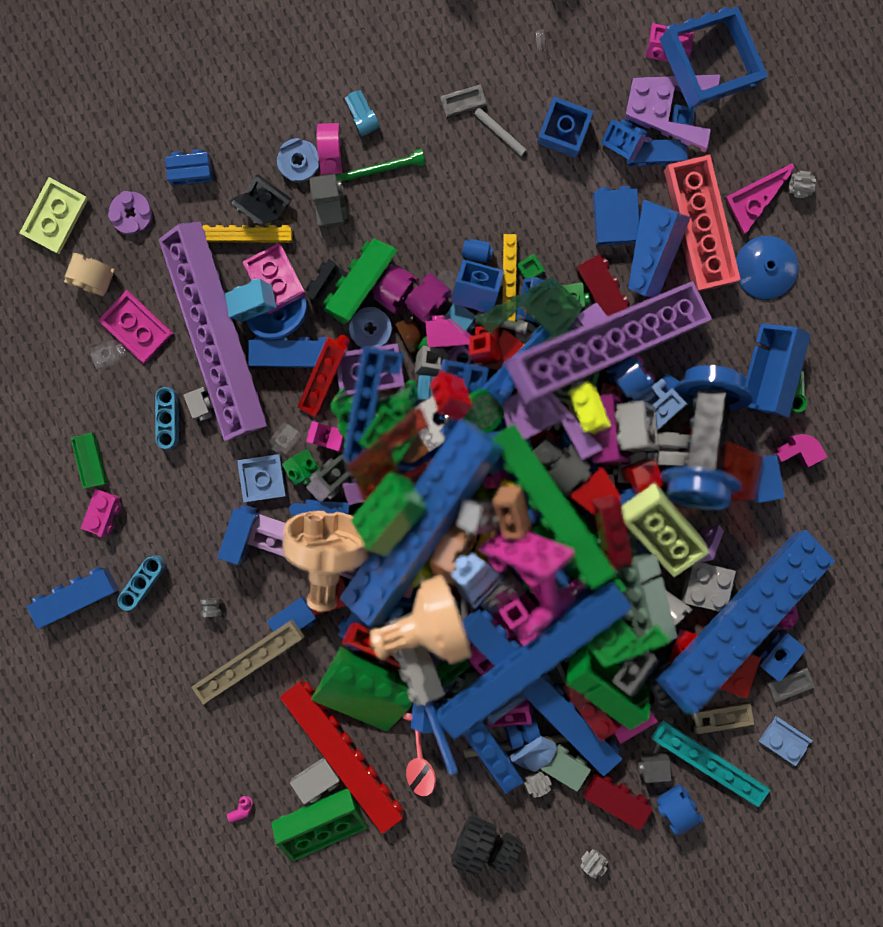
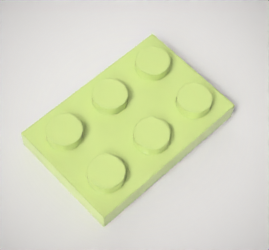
[20,177,89,254]

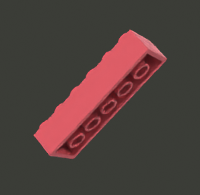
[664,155,741,292]

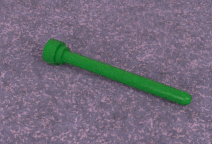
[336,149,426,182]

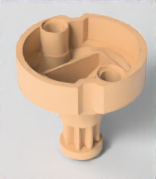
[283,511,369,611]
[371,575,471,664]

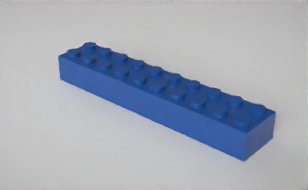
[340,420,504,626]
[655,530,835,713]

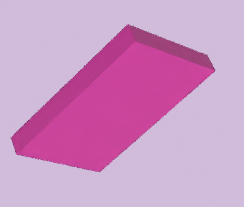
[243,242,306,314]
[98,290,174,364]

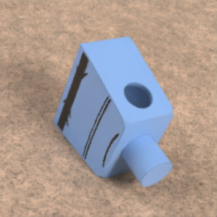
[451,554,504,608]

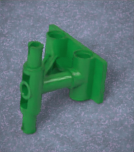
[331,380,418,481]

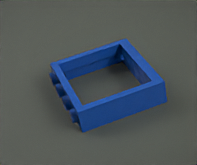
[659,7,768,109]

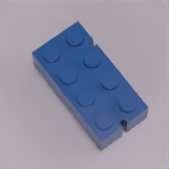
[745,323,811,417]

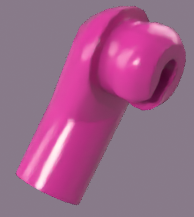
[483,468,511,489]
[227,796,253,823]

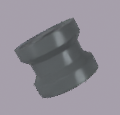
[200,598,222,617]

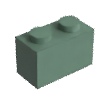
[541,744,591,792]

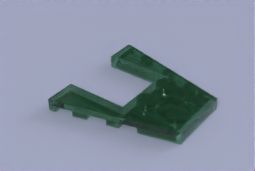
[475,277,583,345]

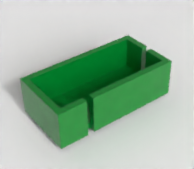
[567,644,651,730]

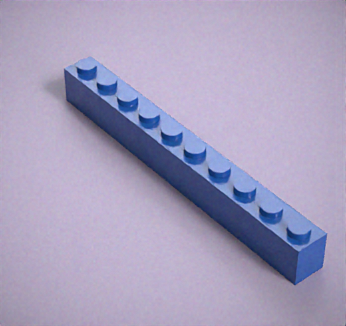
[437,580,632,739]
[461,607,622,776]

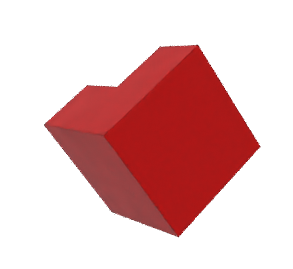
[621,459,664,495]

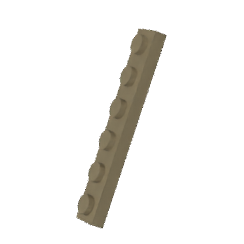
[191,619,305,704]

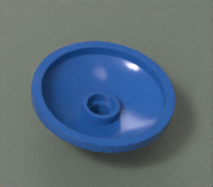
[736,236,799,299]
[246,296,307,340]

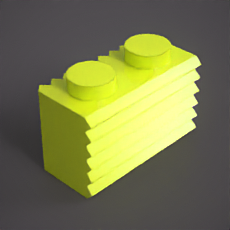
[569,383,611,434]

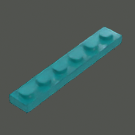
[652,720,770,807]

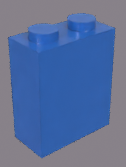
[592,186,639,246]
[217,505,261,565]

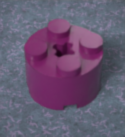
[372,263,419,314]
[404,272,453,324]

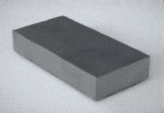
[440,84,487,118]
[766,667,815,703]

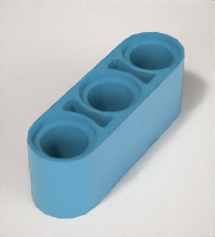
[155,387,179,449]
[118,555,166,610]

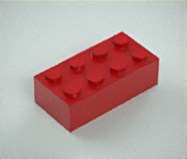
[664,626,761,698]

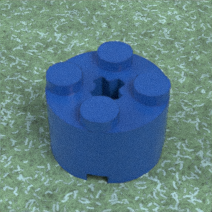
[606,356,655,404]
[657,783,704,836]

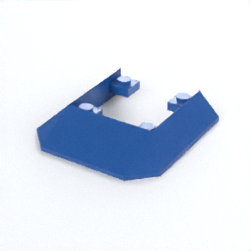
[343,346,488,487]

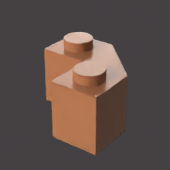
[430,519,477,585]

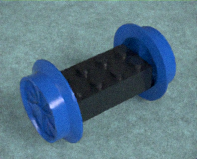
[661,365,753,510]

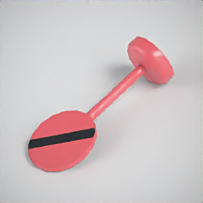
[402,707,436,796]

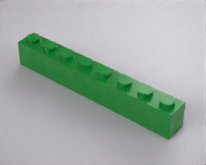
[492,423,615,588]

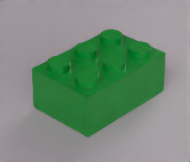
[350,472,427,556]

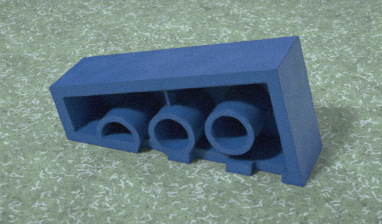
[628,200,691,297]

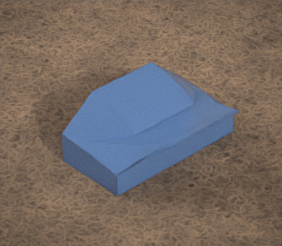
[510,736,557,772]

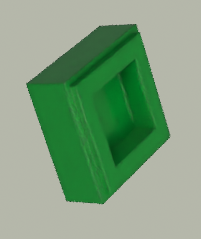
[516,254,545,278]

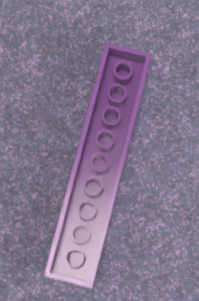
[159,222,267,441]
[506,281,712,403]

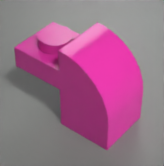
[317,123,342,174]
[306,421,345,452]
[773,434,827,467]
[499,598,541,646]

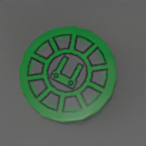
[463,389,503,433]

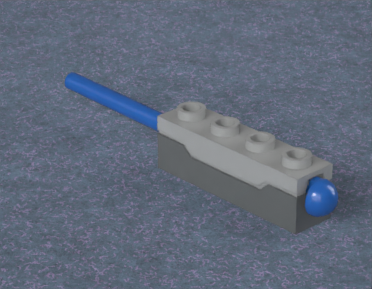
[385,607,457,774]

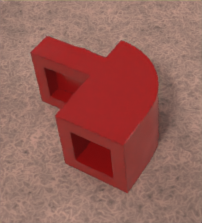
[469,323,502,364]

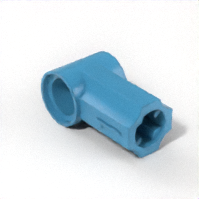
[345,90,380,137]
[414,375,435,416]

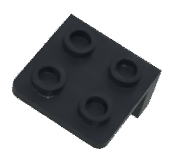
[231,174,292,227]
[306,259,348,308]

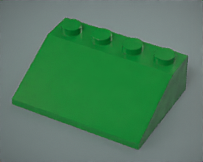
[311,647,412,731]

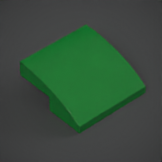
[358,405,419,467]

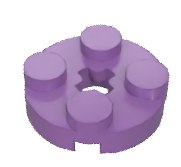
[108,191,152,235]

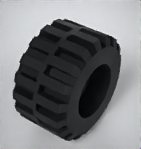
[646,655,678,715]
[451,815,497,877]

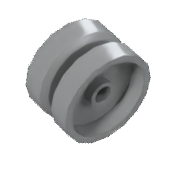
[645,432,692,466]

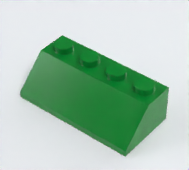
[323,238,398,325]
[271,788,369,862]

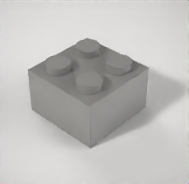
[615,401,660,453]
[680,562,736,611]

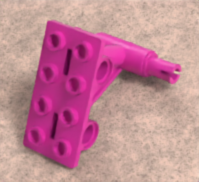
[479,529,586,640]

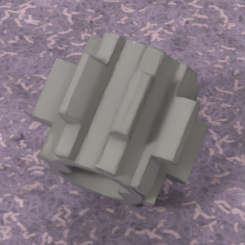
[789,171,816,198]
[524,770,552,798]
[580,849,608,879]

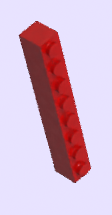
[280,679,404,834]

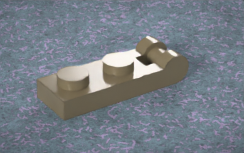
[691,702,754,734]

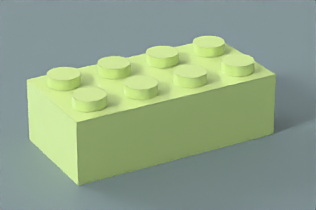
[622,483,710,577]

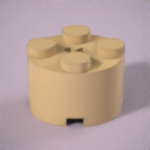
[64,253,115,297]

